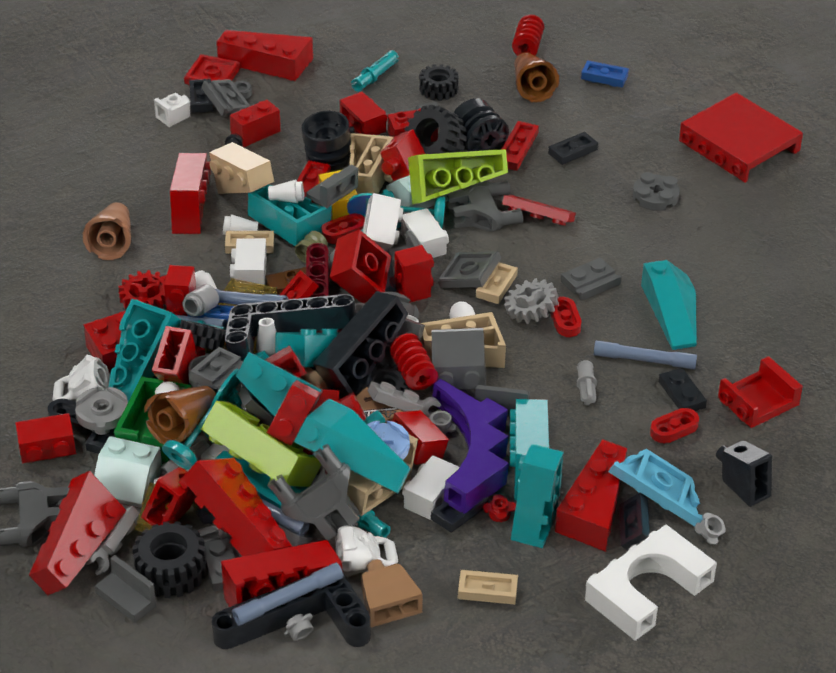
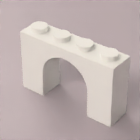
[585,525,717,641]

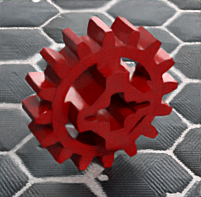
[118,270,166,309]

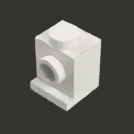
[154,93,190,127]

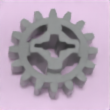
[504,278,559,324]

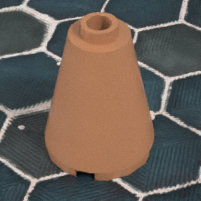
[83,202,131,260]

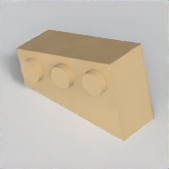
[350,133,394,194]
[347,434,418,516]

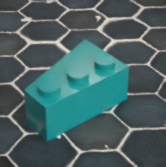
[511,444,563,549]

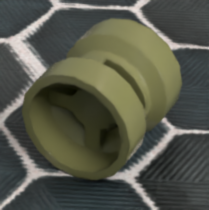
[295,231,328,263]

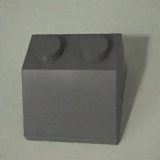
[431,328,486,389]

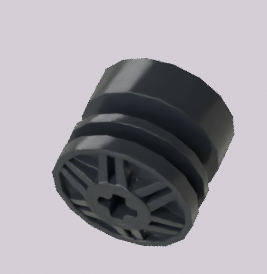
[453,98,509,152]
[302,110,351,170]

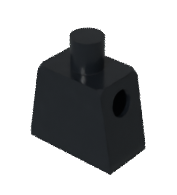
[716,441,772,507]

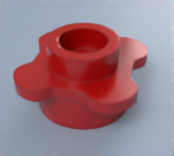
[483,494,516,522]

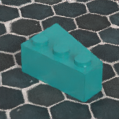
[248,184,332,246]
[275,328,339,367]
[236,352,323,417]

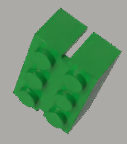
[114,376,192,462]

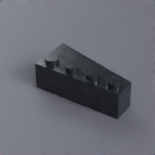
[312,291,408,400]

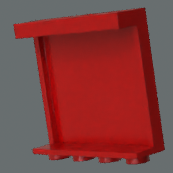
[679,92,803,183]

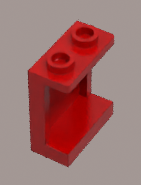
[718,356,803,428]

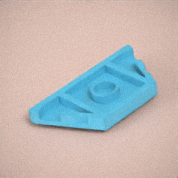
[608,449,703,527]

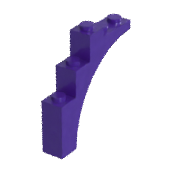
[433,379,509,514]

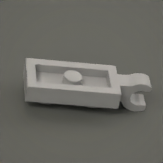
[367,381,441,417]
[86,505,140,575]

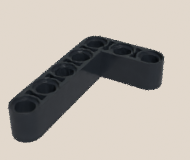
[225,294,356,362]
[212,574,371,649]

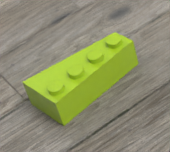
[408,149,508,204]
[201,401,321,487]

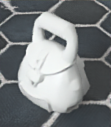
[53,355,110,401]
[336,525,398,577]

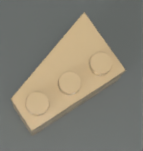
[209,142,274,194]
[421,312,506,368]

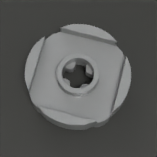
[75,387,128,435]

